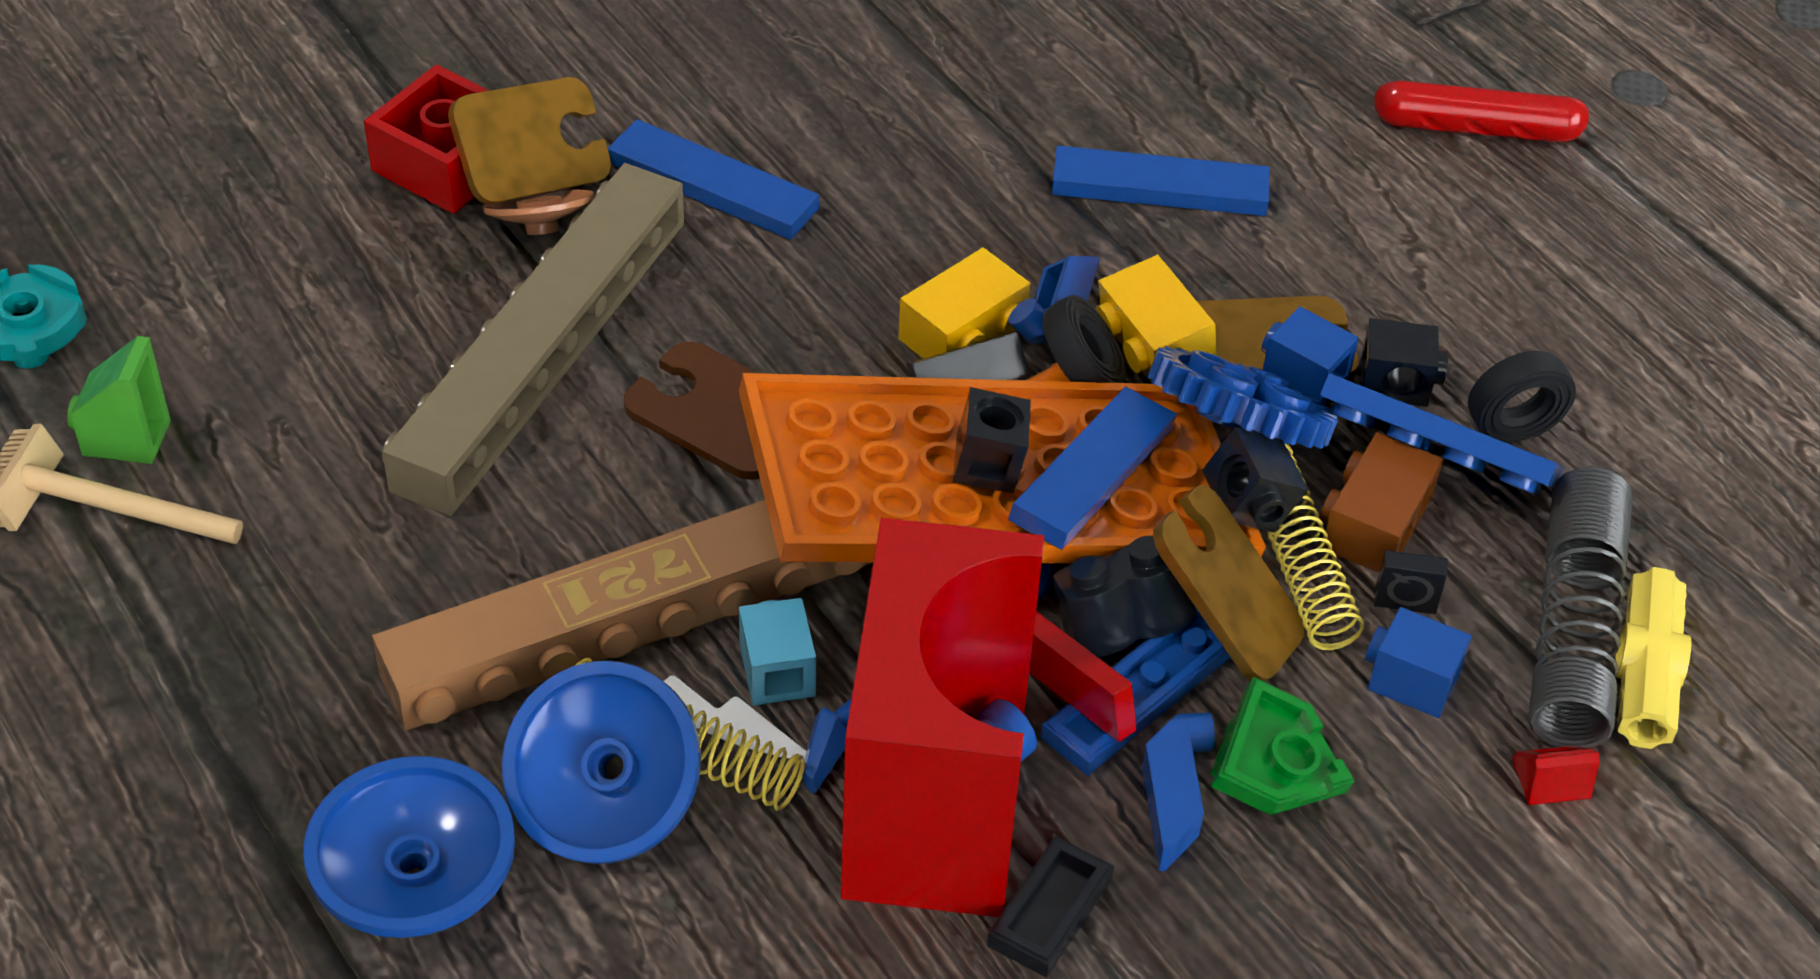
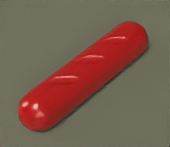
[1374,81,1589,142]

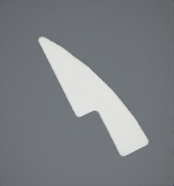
[664,675,807,760]

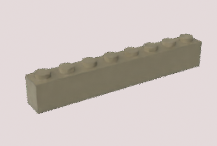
[382,163,684,517]

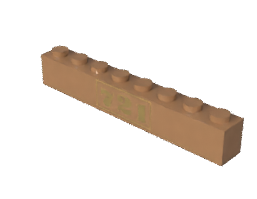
[372,500,872,731]

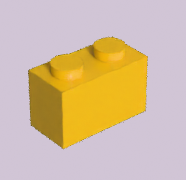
[898,247,1031,359]
[1095,255,1216,384]

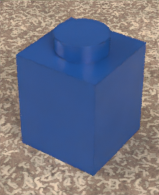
[1261,306,1359,406]
[1365,607,1472,718]

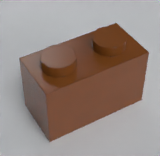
[1319,432,1444,573]

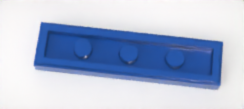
[607,119,819,240]
[1052,145,1270,216]
[1008,386,1177,550]
[1040,607,1230,776]

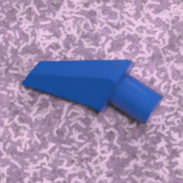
[802,698,852,794]

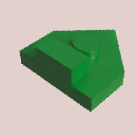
[1210,677,1355,815]

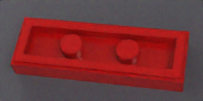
[1029,611,1136,742]

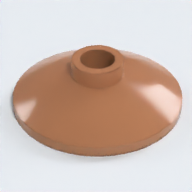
[483,190,594,235]

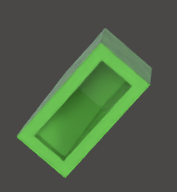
[67,336,171,464]

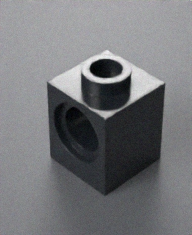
[1359,318,1448,407]
[953,387,1031,494]
[1202,427,1308,533]

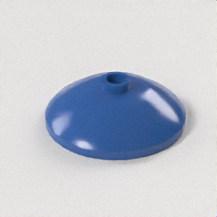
[502,661,701,864]
[303,756,515,938]

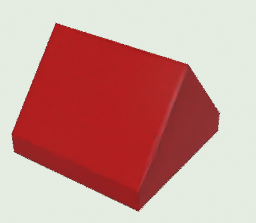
[1512,745,1600,805]

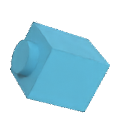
[739,598,816,706]

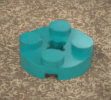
[0,264,87,369]

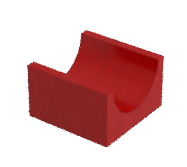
[841,517,1045,918]

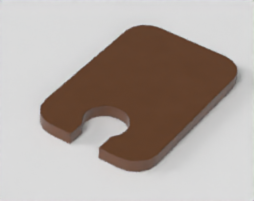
[624,342,760,480]

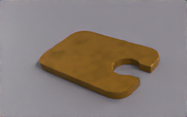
[448,77,611,204]
[1197,296,1359,381]
[1153,485,1304,681]

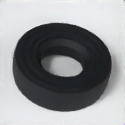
[1043,295,1126,383]
[1468,351,1576,442]

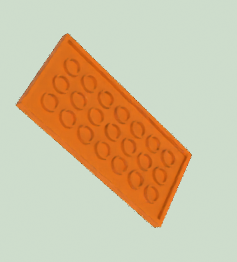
[738,373,1266,564]

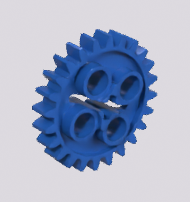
[1148,346,1338,449]

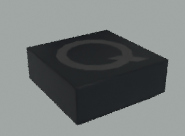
[1374,550,1447,614]

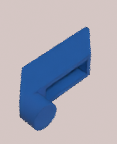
[1008,256,1100,343]
[1142,712,1215,871]

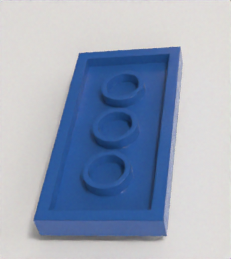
[1320,373,1565,495]

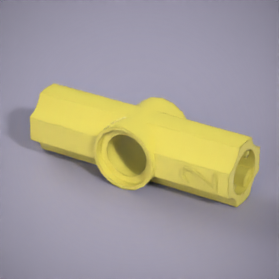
[1615,567,1691,749]

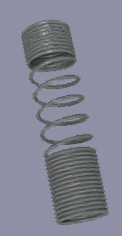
[1528,467,1633,748]

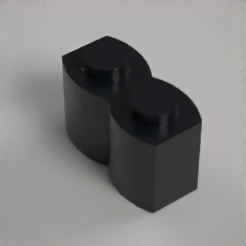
[1053,536,1197,658]

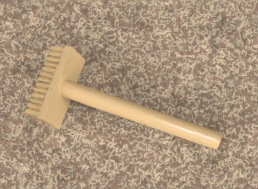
[0,424,243,544]

